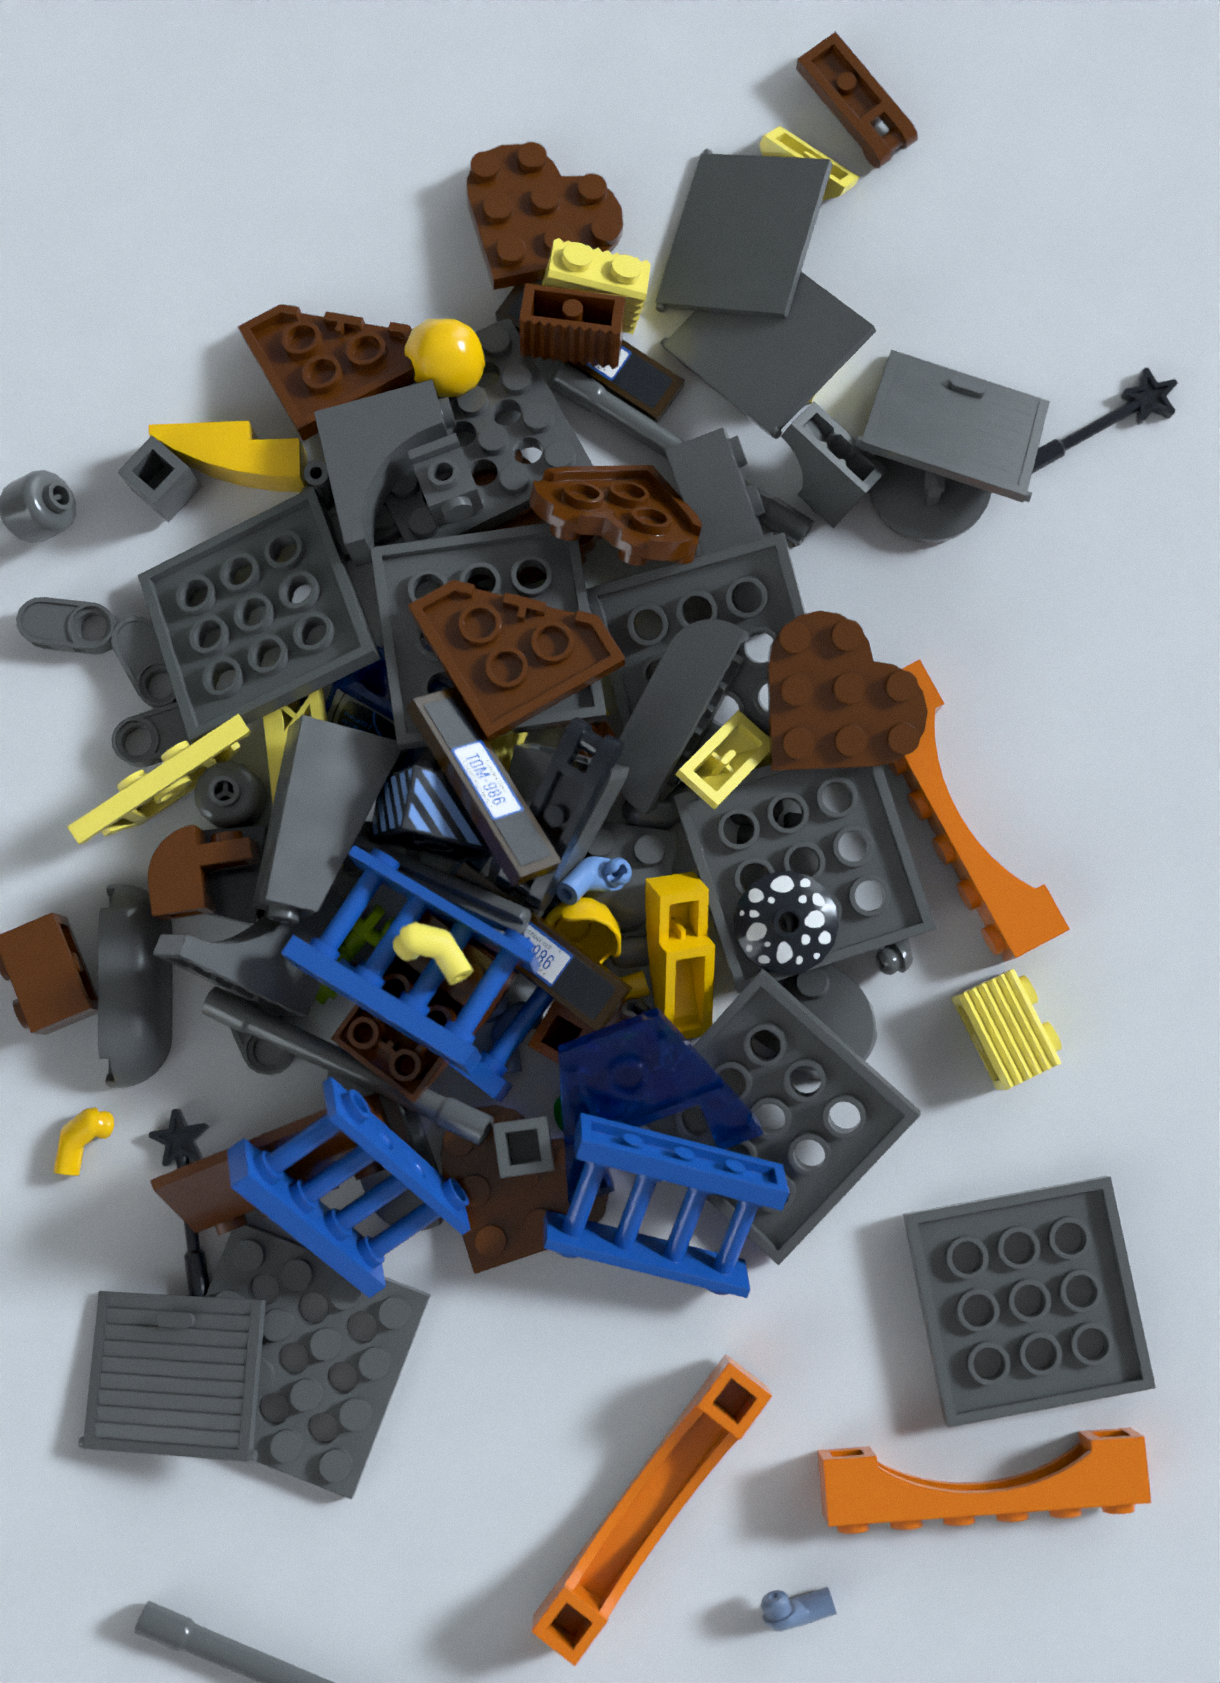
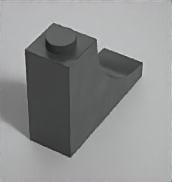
[314,380,456,567]
[153,884,345,1017]

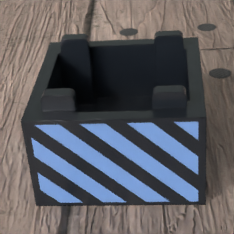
[368,760,494,863]

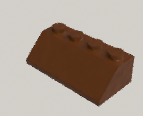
[150,1094,391,1236]

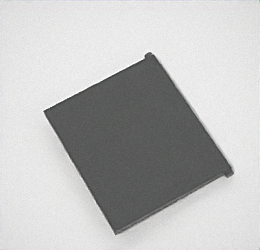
[655,149,833,319]
[660,272,876,439]
[854,349,1050,503]
[78,1291,266,1462]

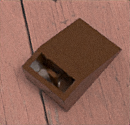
[330,910,520,1103]

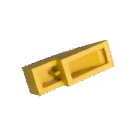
[149,421,308,492]
[645,871,715,1042]

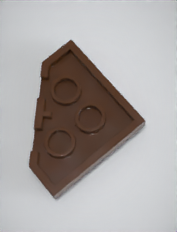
[237,304,416,441]
[408,580,625,742]

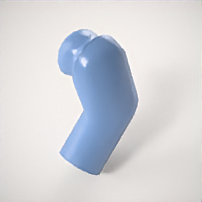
[556,856,632,905]

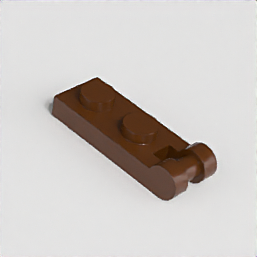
[796,31,918,169]

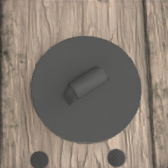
[869,454,992,543]

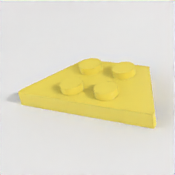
[67,714,251,845]

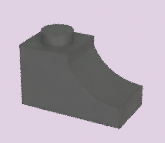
[781,401,888,529]

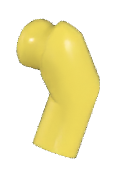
[393,922,473,985]

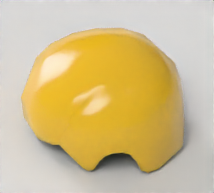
[405,318,485,397]
[544,897,621,964]

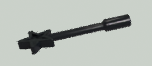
[1032,367,1178,474]
[149,1109,209,1296]

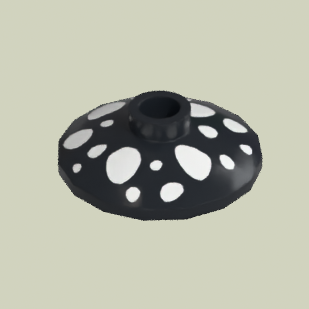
[734,871,839,975]

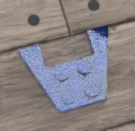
[558,1007,763,1204]

